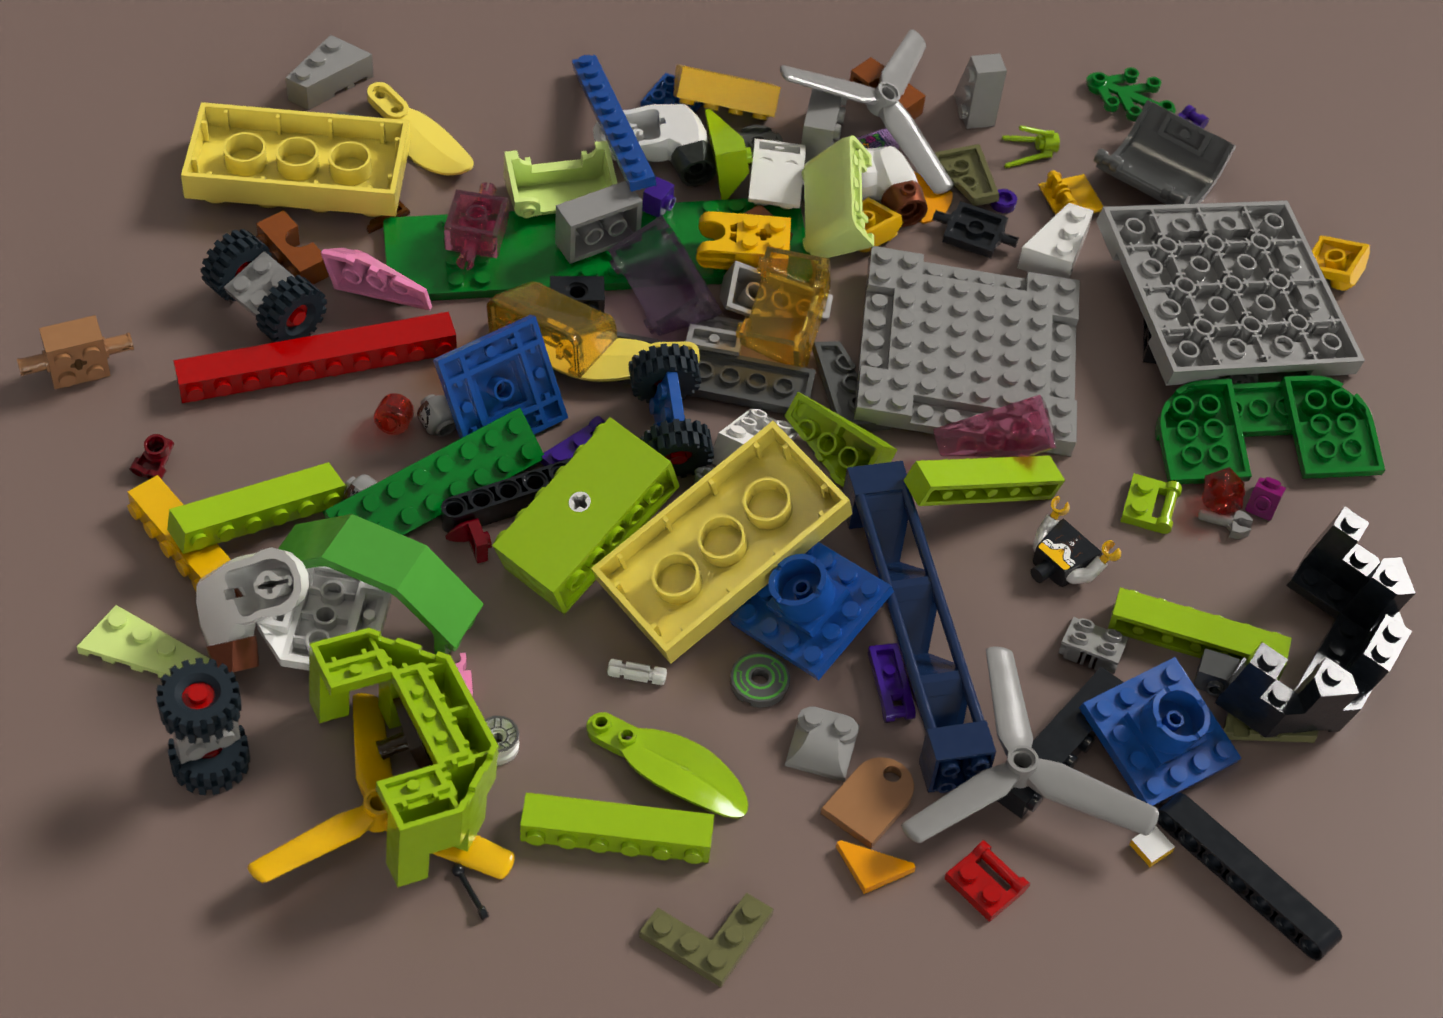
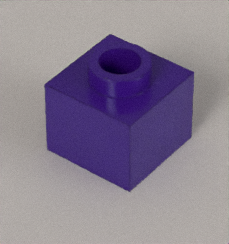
[642,177,676,219]

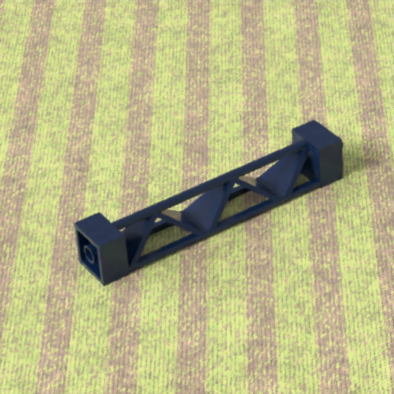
[843,461,996,793]

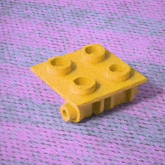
[1038,170,1104,215]

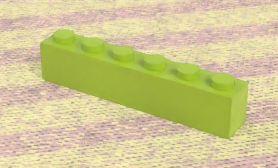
[903,455,1065,506]
[167,462,346,554]
[1108,587,1292,681]
[520,792,714,864]

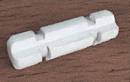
[607,659,667,685]

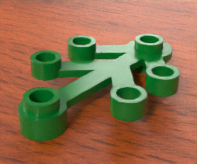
[1086,67,1176,122]

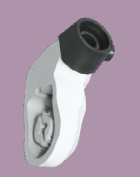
[593,104,717,187]

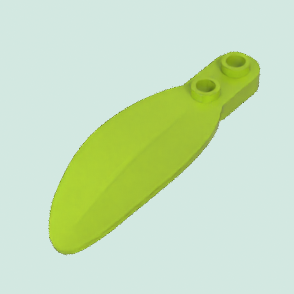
[586,712,748,819]

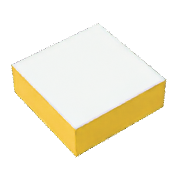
[1129,826,1175,867]

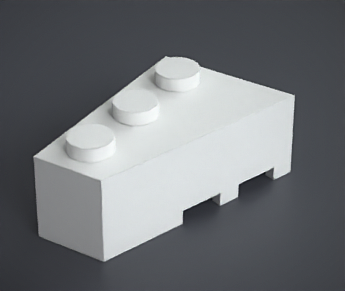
[1017,203,1094,278]

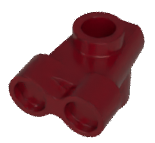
[129,434,174,479]

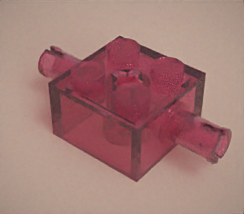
[444,182,509,270]

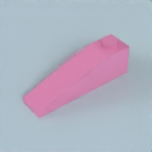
[321,248,432,311]

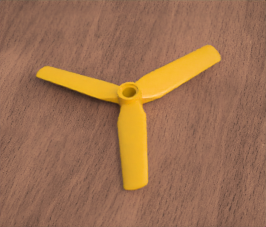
[247,693,515,883]

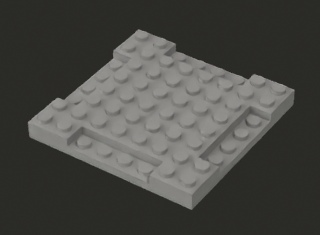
[1096,201,1365,385]
[853,246,1080,456]

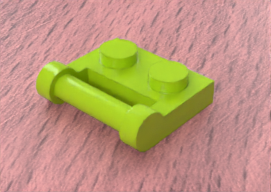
[1120,473,1182,534]

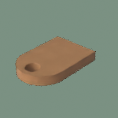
[821,757,914,849]

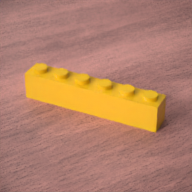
[127,475,231,591]

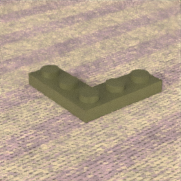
[639,893,774,987]

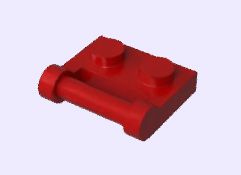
[944,840,1030,922]

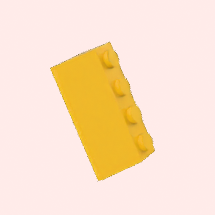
[674,64,781,120]

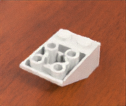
[748,138,805,209]
[712,408,798,465]

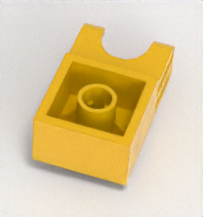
[696,211,791,278]

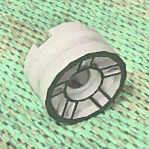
[485,716,519,765]

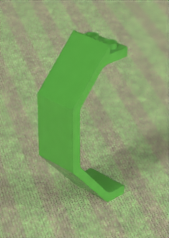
[278,514,484,654]

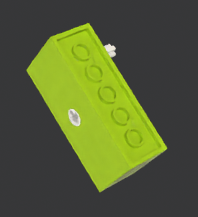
[492,417,680,615]

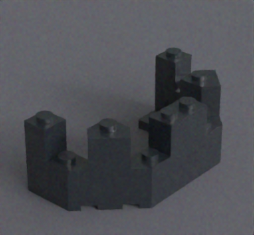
[1215,506,1416,738]

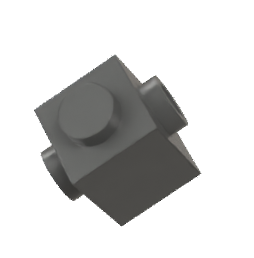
[1193,648,1240,696]

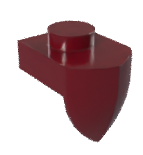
[445,518,492,564]

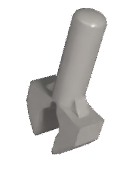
[1198,509,1253,539]

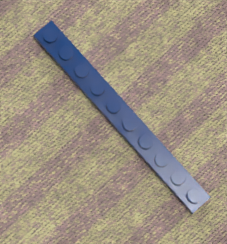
[572,54,657,192]

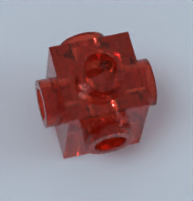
[1202,467,1245,515]

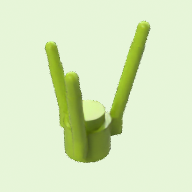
[1002,125,1060,168]

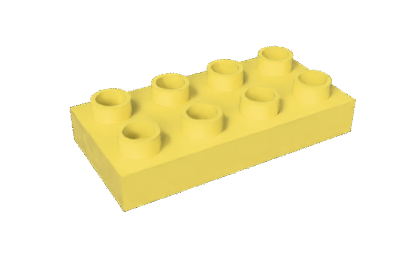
[181,102,410,217]
[591,421,852,664]

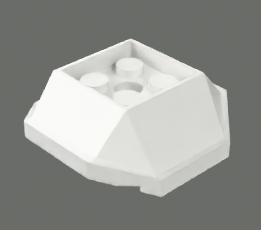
[257,566,392,670]

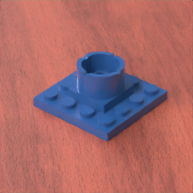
[433,315,568,438]
[729,542,894,681]
[1079,657,1242,806]

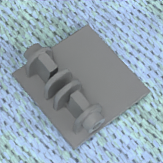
[1058,617,1129,674]

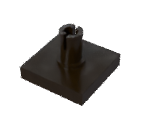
[376,697,433,769]

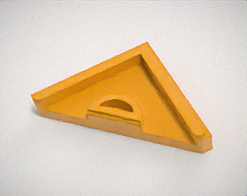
[836,840,916,894]

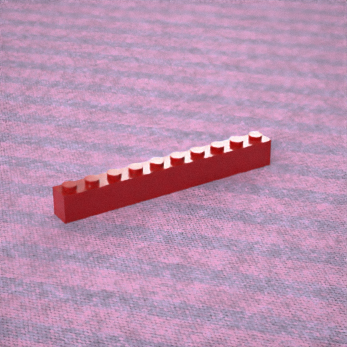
[173,311,457,403]

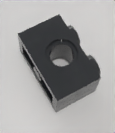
[550,276,605,319]

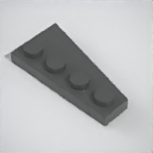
[812,341,891,431]

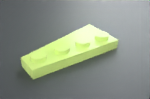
[77,605,210,678]

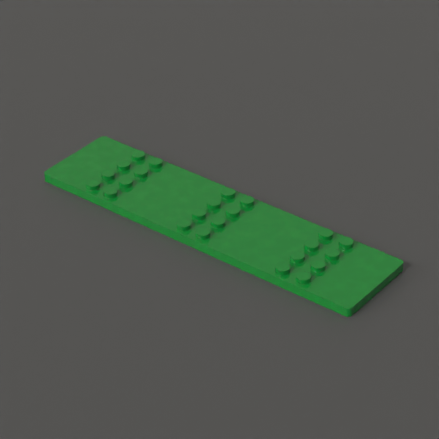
[383,198,814,303]

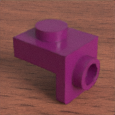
[1245,477,1286,521]

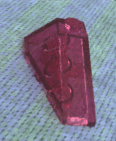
[933,395,1056,457]

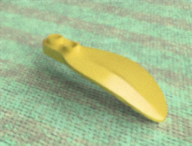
[367,82,474,175]
[543,337,700,382]

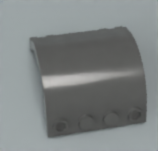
[1094,100,1236,205]

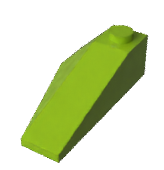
[705,109,753,200]
[785,392,897,487]

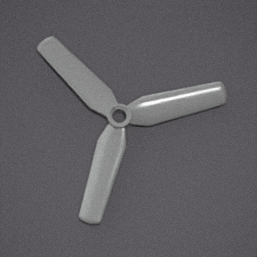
[780,29,954,194]
[901,646,1159,843]

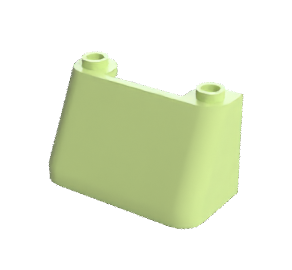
[802,135,874,261]
[503,141,618,218]

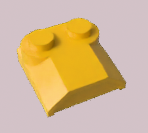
[859,197,902,252]
[1312,235,1370,291]

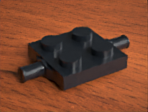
[932,201,1019,258]

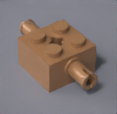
[17,315,134,389]

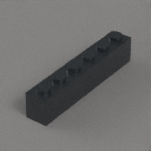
[997,667,1124,818]

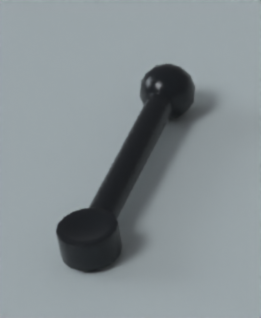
[452,864,489,920]

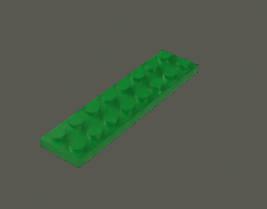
[322,408,544,535]

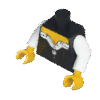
[1030,496,1122,587]

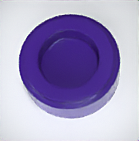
[991,189,1017,213]

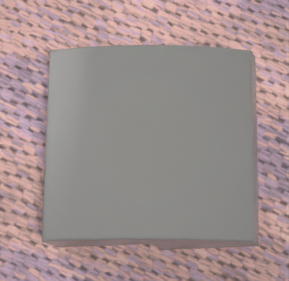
[686,312,747,356]

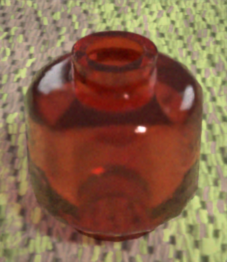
[374,393,414,435]

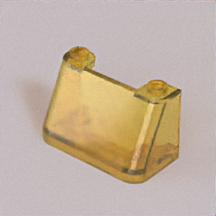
[736,246,831,368]
[486,281,617,378]

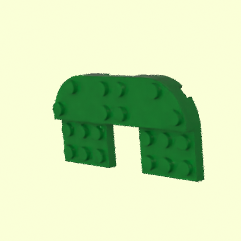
[1155,376,1385,484]

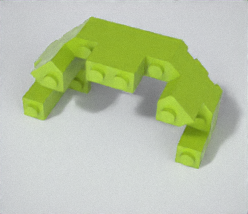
[309,628,499,888]

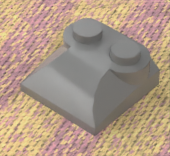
[785,707,860,782]

